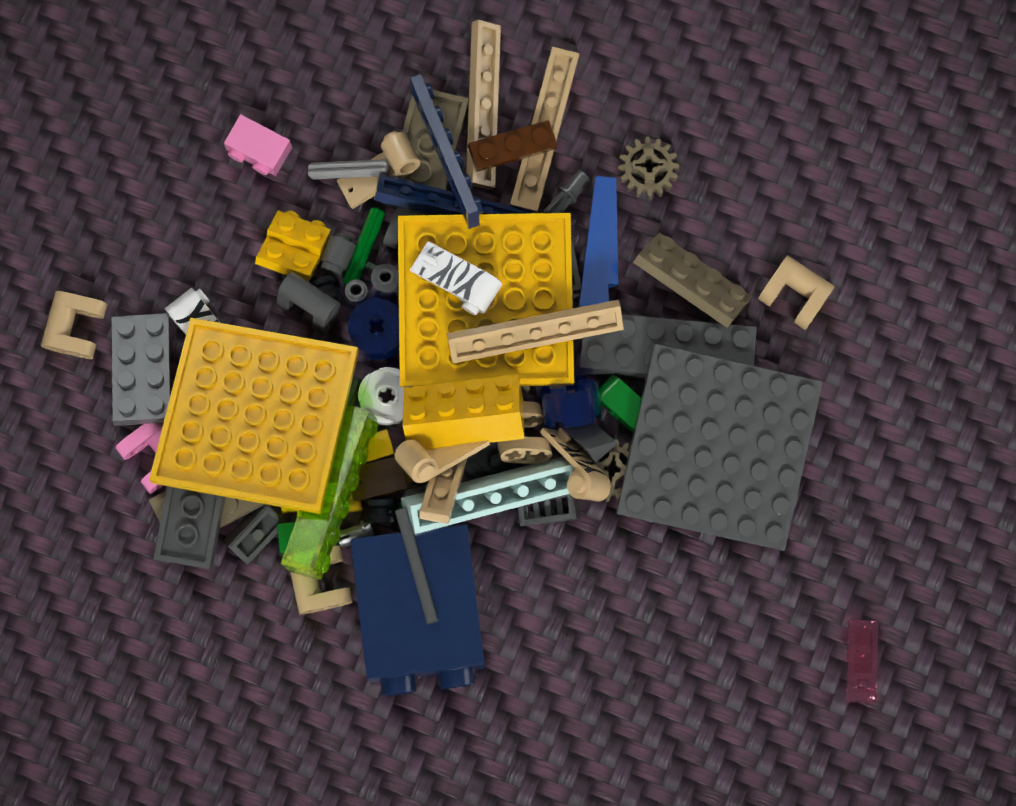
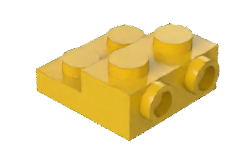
[255,210,331,282]

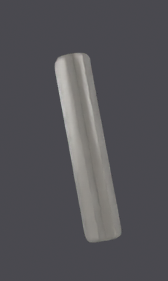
[308,159,389,179]

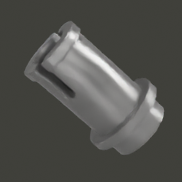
[345,279,368,306]
[336,520,375,549]

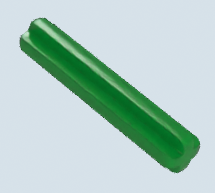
[343,207,385,285]

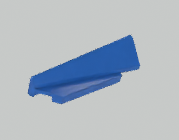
[579,176,618,307]

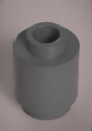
[320,233,356,277]

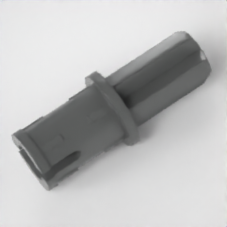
[544,170,591,213]

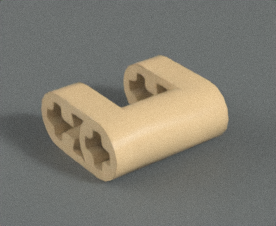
[758,255,835,330]
[41,291,107,359]
[497,401,552,464]
[287,546,353,615]

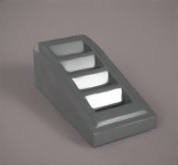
[518,494,580,526]

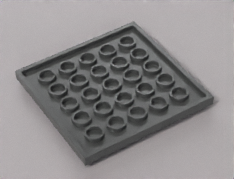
[616,344,823,551]

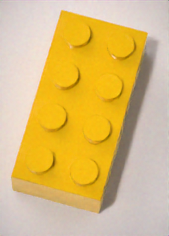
[403,374,524,450]

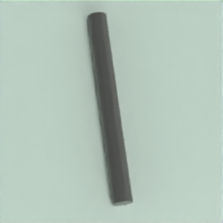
[395,508,438,624]

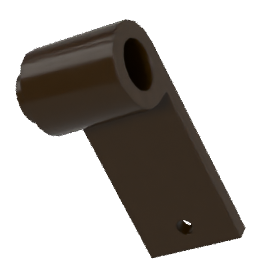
[348,457,429,502]

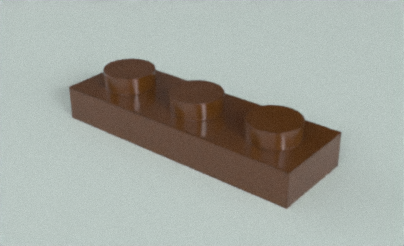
[468,120,558,172]

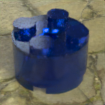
[348,297,399,360]
[540,375,602,428]

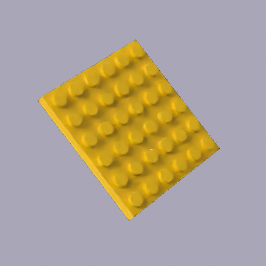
[398,213,574,388]
[149,318,359,514]

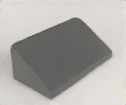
[558,415,617,462]
[223,504,287,565]

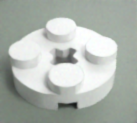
[358,367,404,425]

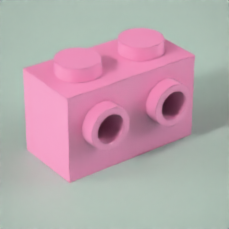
[224,114,292,176]

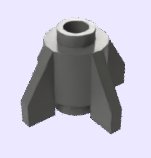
[364,261,399,307]

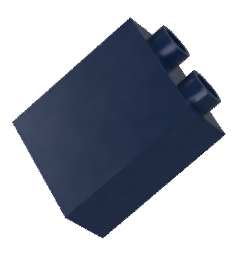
[350,524,485,696]

